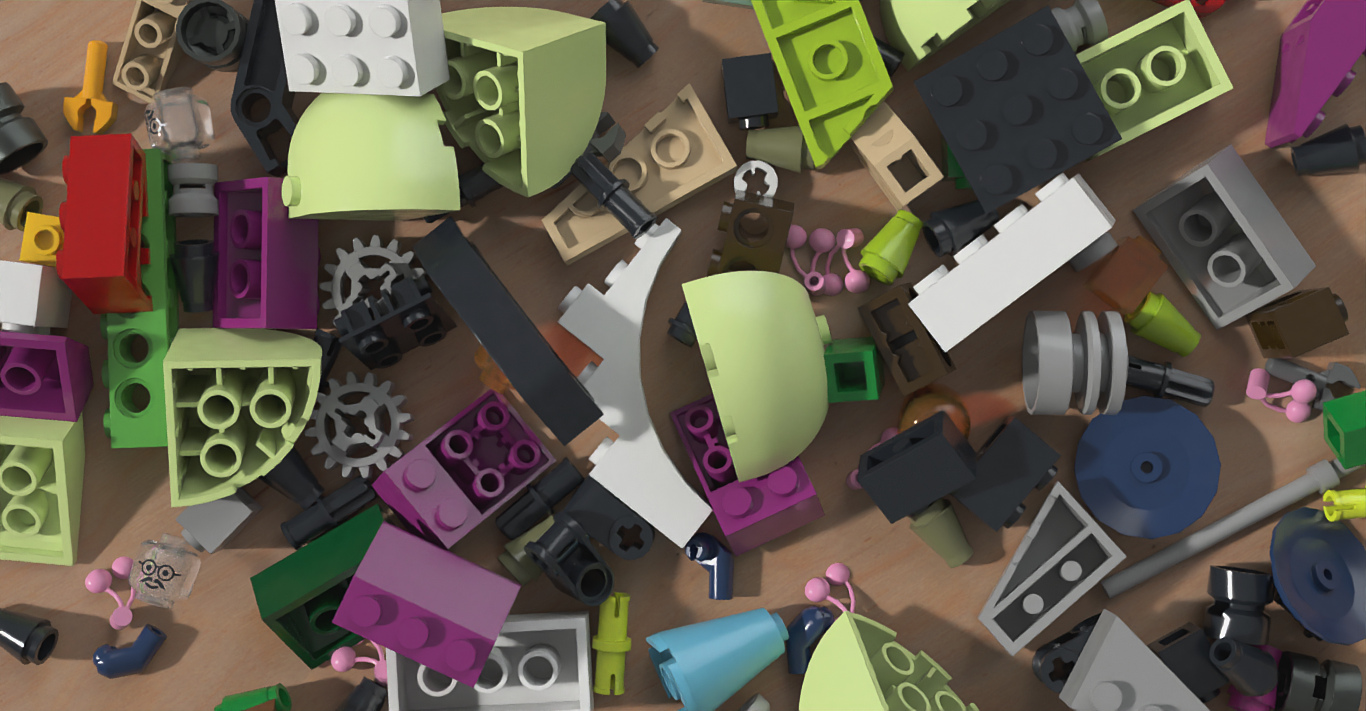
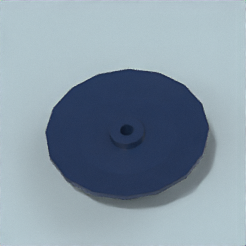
[1074,396,1221,539]
[1269,507,1366,646]

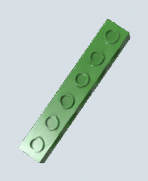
[100,148,180,448]

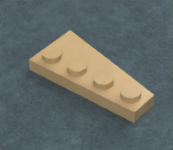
[541,83,738,266]

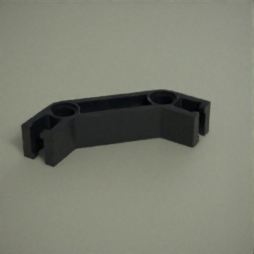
[231,0,299,177]
[412,216,604,446]

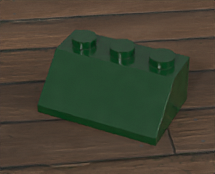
[250,504,397,670]

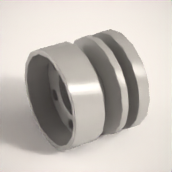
[1022,311,1129,415]

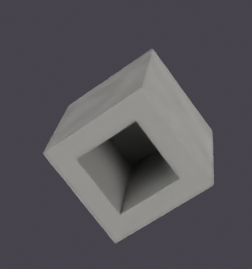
[175,487,263,554]

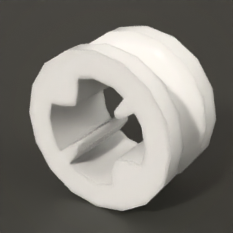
[734,160,778,198]

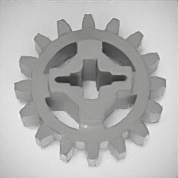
[320,235,428,326]
[305,372,414,479]

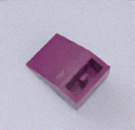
[1265,0,1366,148]
[371,386,557,550]
[670,393,825,557]

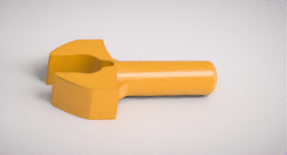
[63,40,118,135]

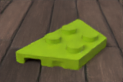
[751,0,894,170]

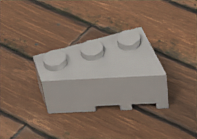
[977,481,1127,657]
[1059,608,1210,711]

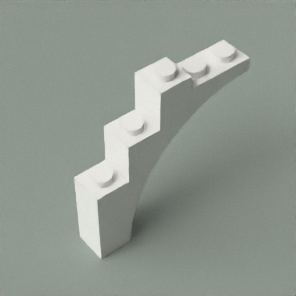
[558,218,713,549]

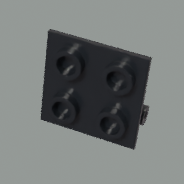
[334,275,457,370]

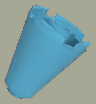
[646,608,789,711]

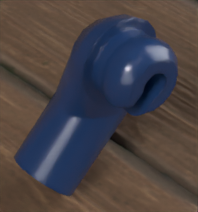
[685,532,734,600]
[786,606,835,674]
[92,624,167,679]

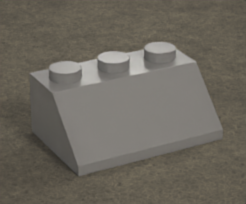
[1133,144,1316,330]

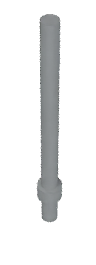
[1100,458,1366,599]

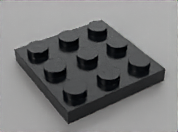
[914,6,1122,214]

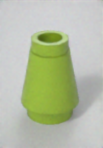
[858,209,923,285]
[1124,290,1201,357]

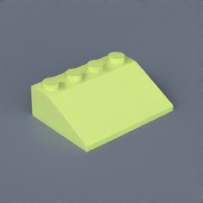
[0,412,85,566]

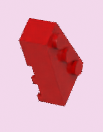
[56,133,153,314]

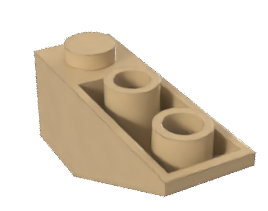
[112,0,194,105]
[847,101,944,211]

